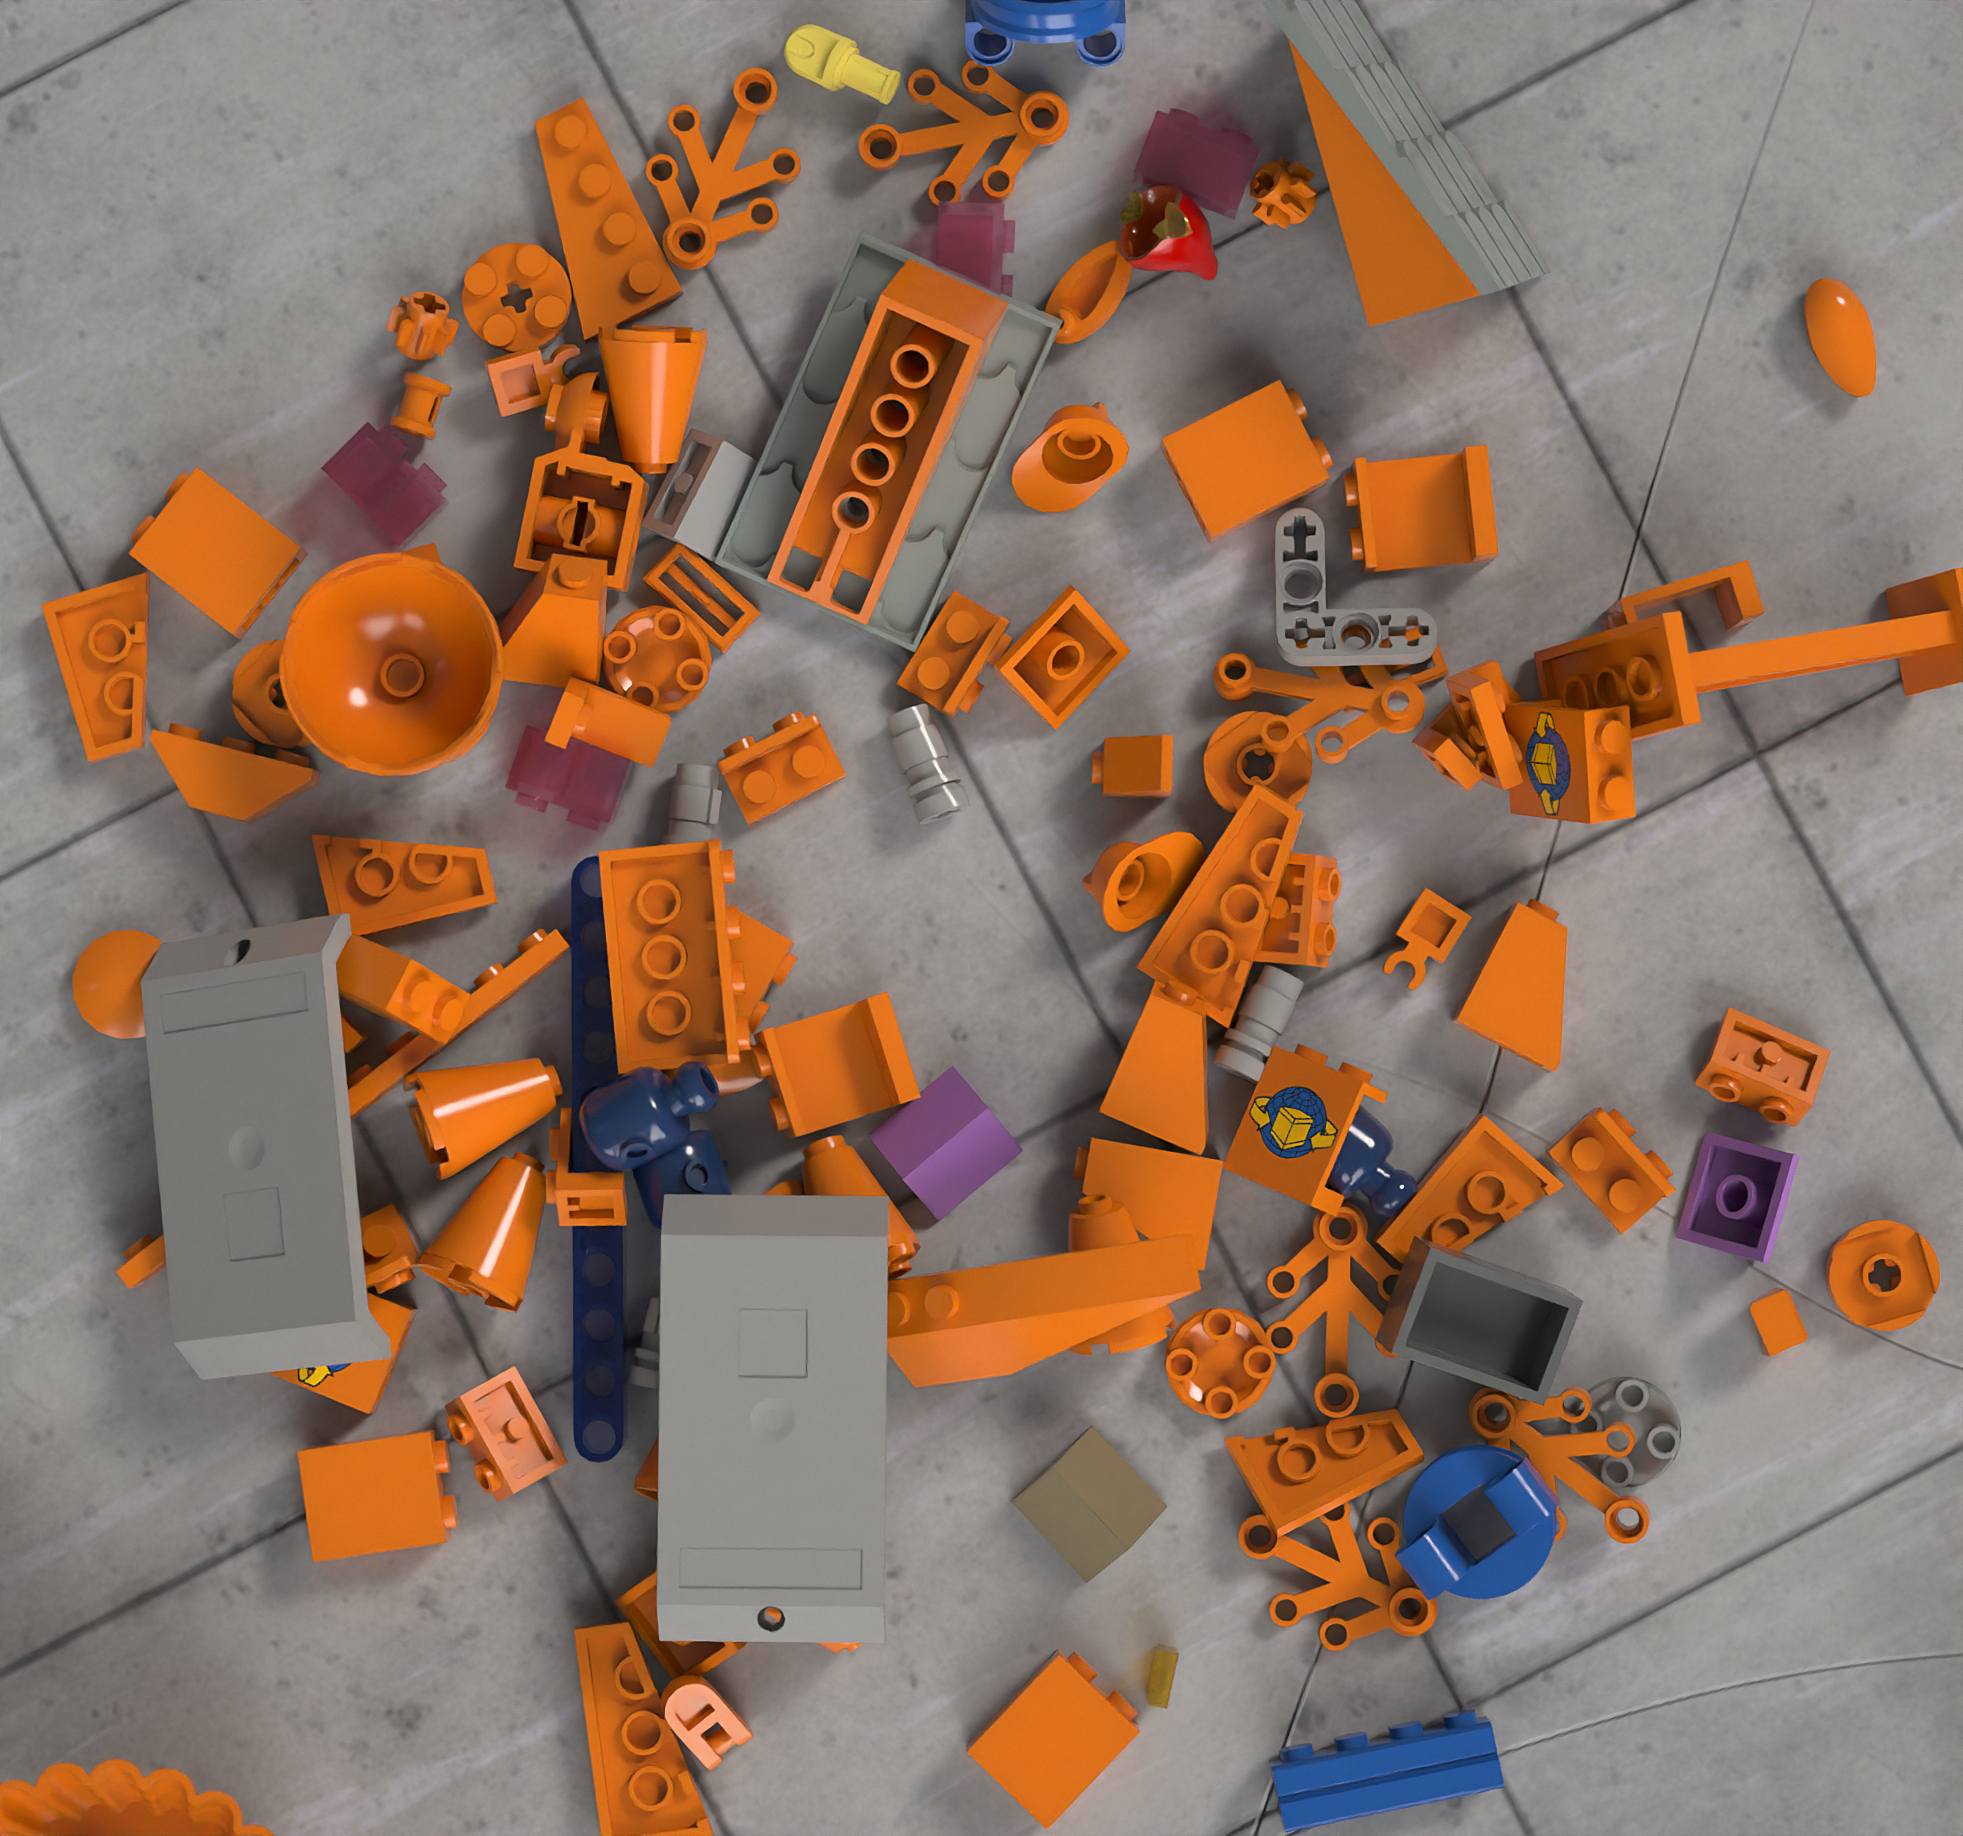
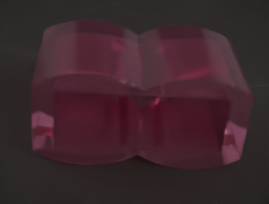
[321,422,449,549]
[505,725,634,831]

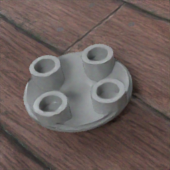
[1570,1377,1681,1488]

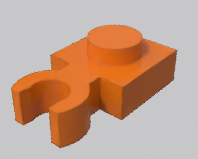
[484,344,583,417]
[1382,887,1472,991]

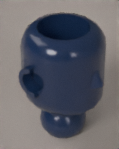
[579,1061,720,1171]
[1325,1104,1417,1219]
[632,1129,733,1231]

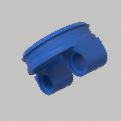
[965,0,1126,67]
[1394,1445,1560,1601]

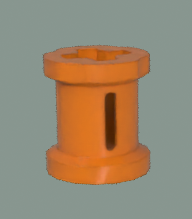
[389,372,452,441]

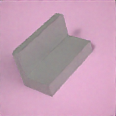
[641,428,758,562]

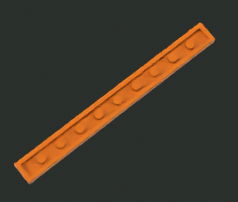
[116,928,574,1289]

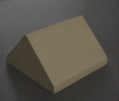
[1011,1425,1167,1583]

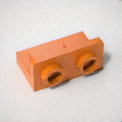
[896,590,1014,719]
[1445,659,1523,791]
[717,710,847,826]
[1253,853,1341,968]
[1695,1007,1831,1127]
[1546,1107,1675,1234]
[445,1366,568,1502]

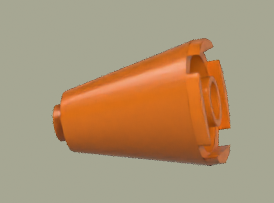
[598,325,708,473]
[402,1058,563,1180]
[418,1152,546,1313]
[1068,1193,1176,1355]

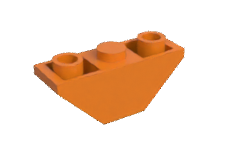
[149,723,321,824]

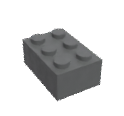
[1375,1236,1583,1406]

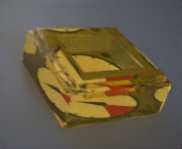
[1144,1644,1179,1708]

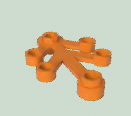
[858,59,1069,211]
[645,68,801,270]
[1213,625,1425,764]
[1265,1201,1401,1418]
[1468,1386,1651,1544]
[1237,1502,1438,1651]

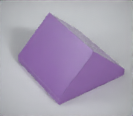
[868,1066,1023,1221]
[1675,1132,1800,1264]

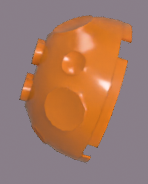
[279,553,504,776]

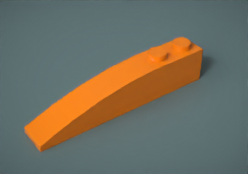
[887,1233,1201,1388]

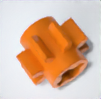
[1249,157,1317,229]
[386,291,459,360]

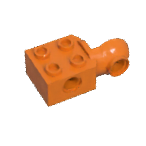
[514,371,649,593]

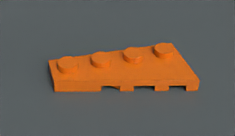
[534,97,683,344]
[1136,782,1305,1028]
[574,1620,715,1836]

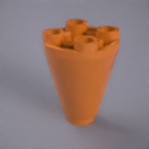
[802,1135,921,1280]

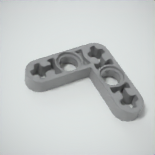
[1275,508,1438,666]

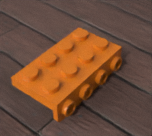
[598,838,751,1074]

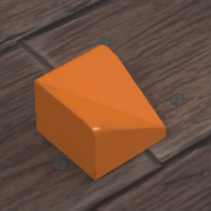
[1749,1288,1808,1357]

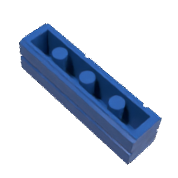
[1269,1709,1504,1833]

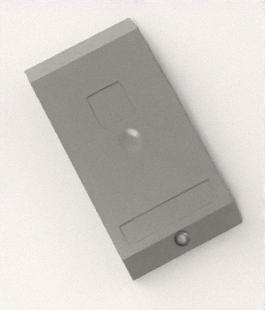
[141,913,391,1380]
[657,1194,889,1643]

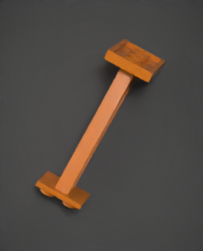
[1534,567,1963,742]

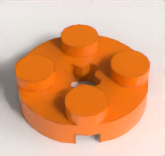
[462,243,573,353]
[232,639,313,750]
[1202,711,1313,816]
[1825,1219,1940,1331]

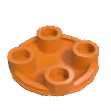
[602,605,712,714]
[72,930,163,1039]
[1164,1307,1276,1419]

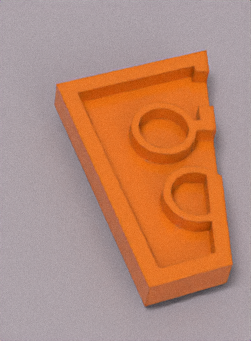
[41,572,150,764]
[311,834,499,937]
[1372,1113,1565,1265]
[1224,1408,1424,1537]

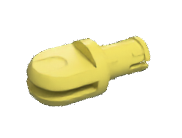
[784,24,901,105]

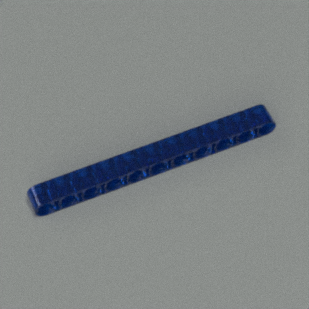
[571,856,628,1463]

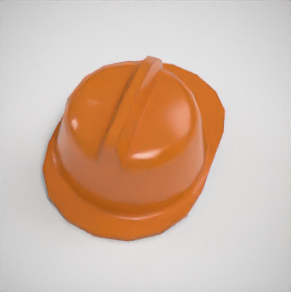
[1011,402,1129,513]
[1082,831,1206,932]

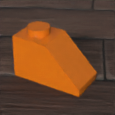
[1092,735,1173,799]

